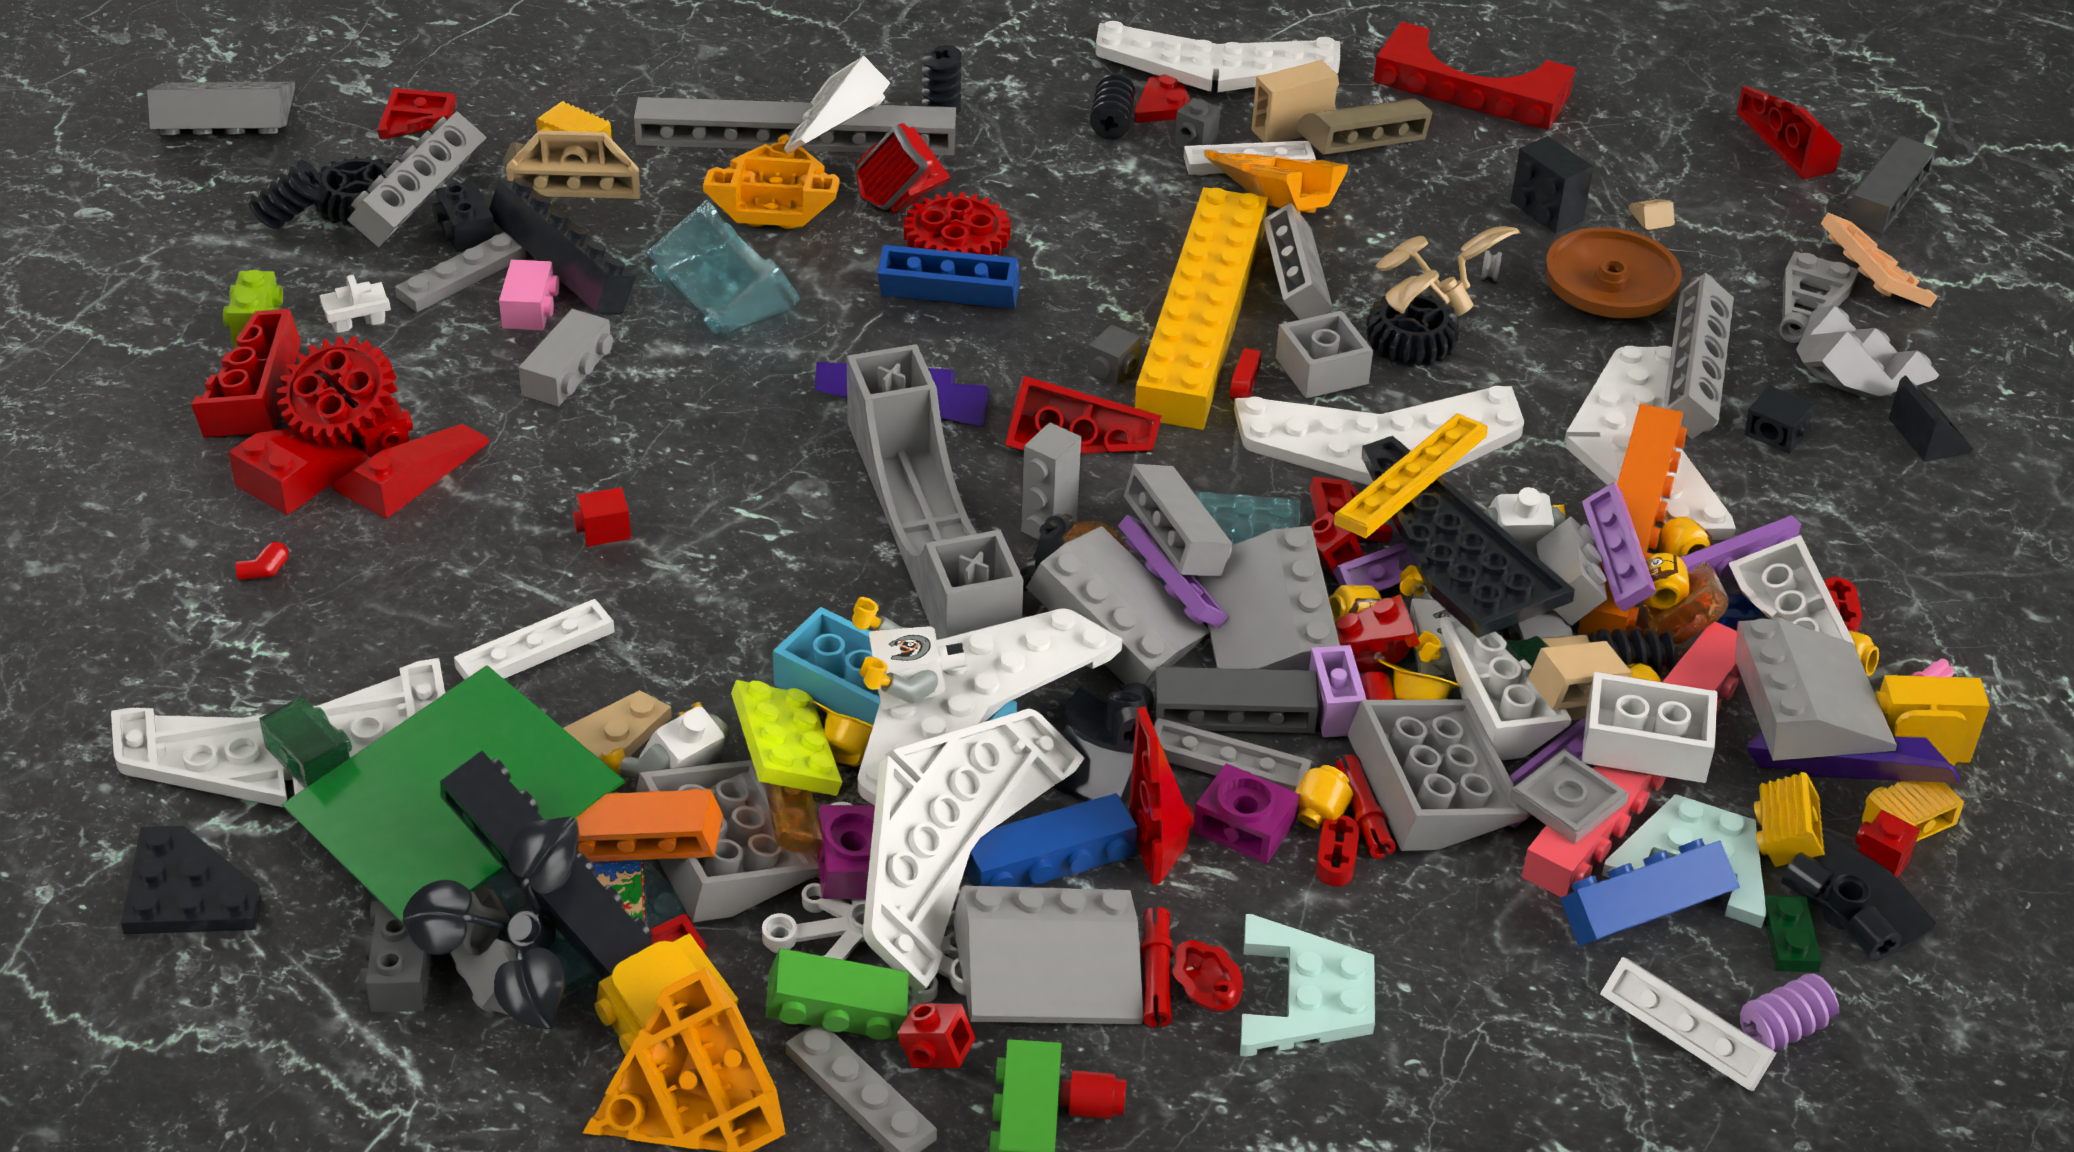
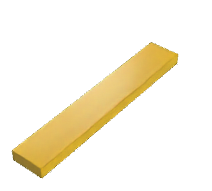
[1334,413,1488,538]

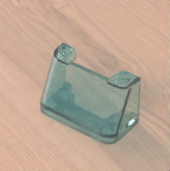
[646,199,802,335]

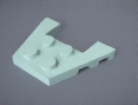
[1602,794,1766,928]
[1240,914,1375,1057]

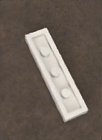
[1183,141,1316,176]
[454,599,615,680]
[1600,957,1776,1091]

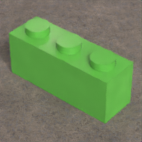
[765,948,909,1041]
[990,1039,1062,1152]

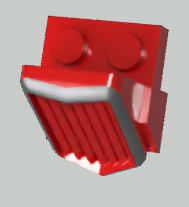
[855,123,950,214]

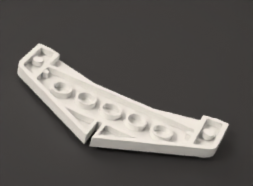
[1096,21,1340,92]
[1564,346,1736,540]
[1234,386,1524,485]
[858,608,1122,806]
[111,658,445,807]
[863,709,1084,993]

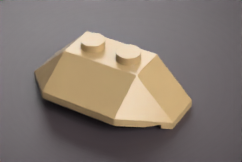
[506,130,641,199]

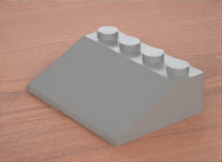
[147,81,295,135]
[1026,526,1209,687]
[1198,526,1340,671]
[1735,618,1897,761]
[1347,699,1528,851]
[635,760,819,923]
[953,885,1143,1024]

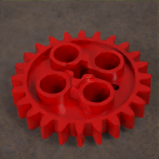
[904,192,1011,255]
[276,336,398,446]

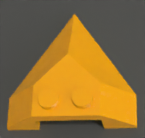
[703,134,840,229]
[1204,150,1348,214]
[583,967,786,1152]

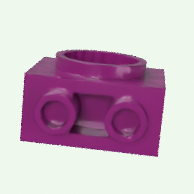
[1193,763,1300,864]
[814,805,875,899]

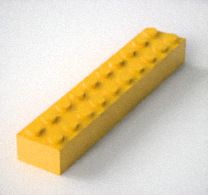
[1135,187,1268,430]

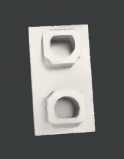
[320,275,391,333]

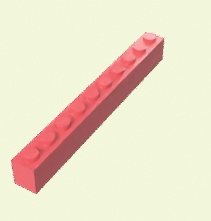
[1521,620,1741,898]

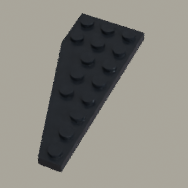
[1361,435,1575,638]

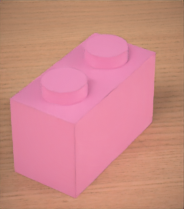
[499,260,559,330]

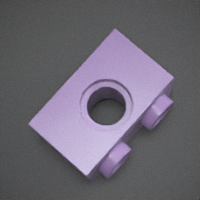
[1309,645,1367,738]

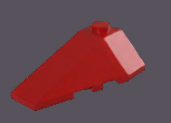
[1736,86,1842,179]
[1004,376,1162,454]
[332,424,489,519]
[1129,706,1195,885]

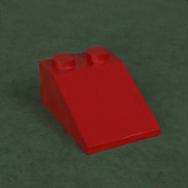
[228,428,368,515]

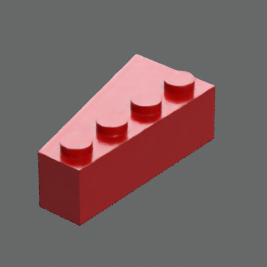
[191,309,301,438]

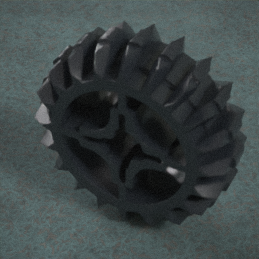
[314,156,392,226]
[1366,293,1460,367]

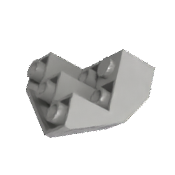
[1796,306,1939,398]

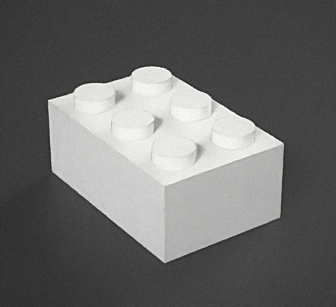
[1582,672,1717,783]

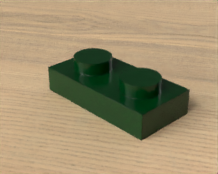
[1764,895,1822,972]

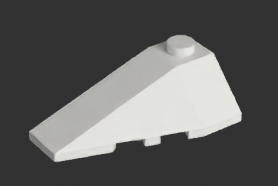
[784,56,890,154]
[1729,535,1856,648]
[1439,616,1572,760]

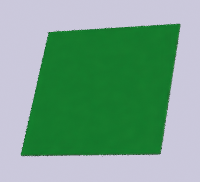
[282,665,625,926]

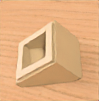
[1629,199,1675,230]

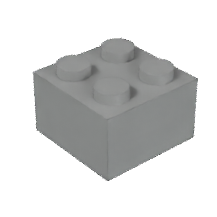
[1276,310,1373,398]

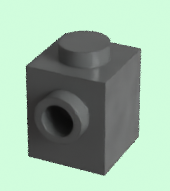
[1175,98,1221,147]
[1087,324,1141,385]

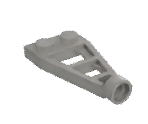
[1779,251,1859,343]

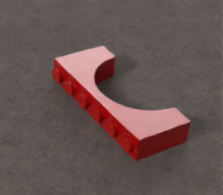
[1373,22,1576,130]

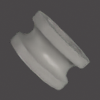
[1481,250,1502,282]

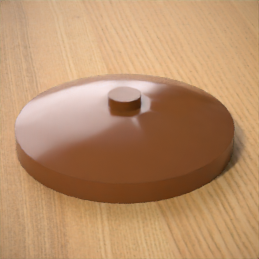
[1544,227,1682,318]

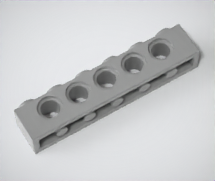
[347,111,487,247]
[1663,272,1734,439]

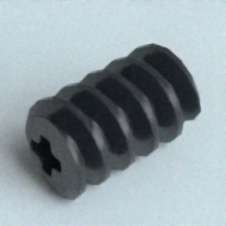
[922,45,962,115]
[1090,73,1135,140]
[248,160,325,229]
[1589,628,1675,677]

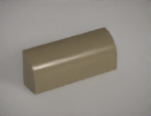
[1296,99,1433,155]

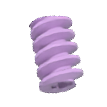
[1740,973,1839,1051]

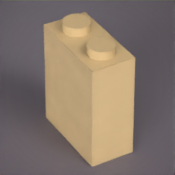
[1251,60,1339,142]

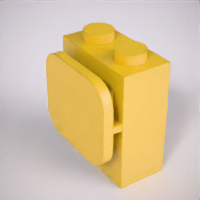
[1875,675,1990,766]
[595,933,739,1055]

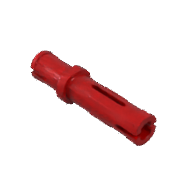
[1335,754,1396,859]
[1140,907,1174,1028]

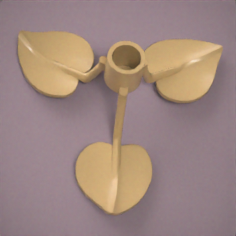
[1376,226,1521,316]

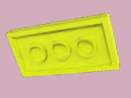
[731,680,842,796]

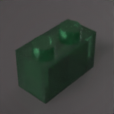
[259,696,352,789]

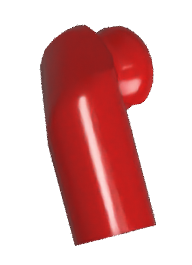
[235,542,289,581]

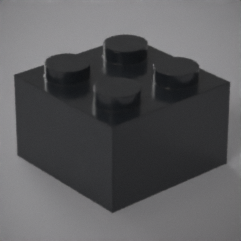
[1511,136,1594,233]

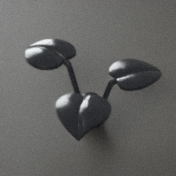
[402,817,579,1029]

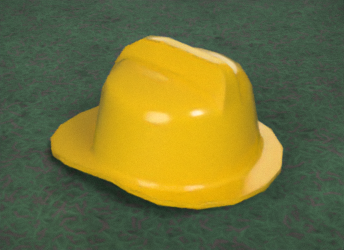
[1378,659,1461,700]
[812,700,873,767]

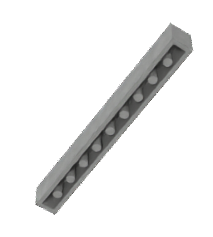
[634,97,956,156]

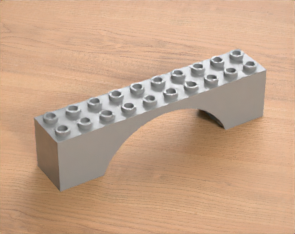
[846,344,1023,640]

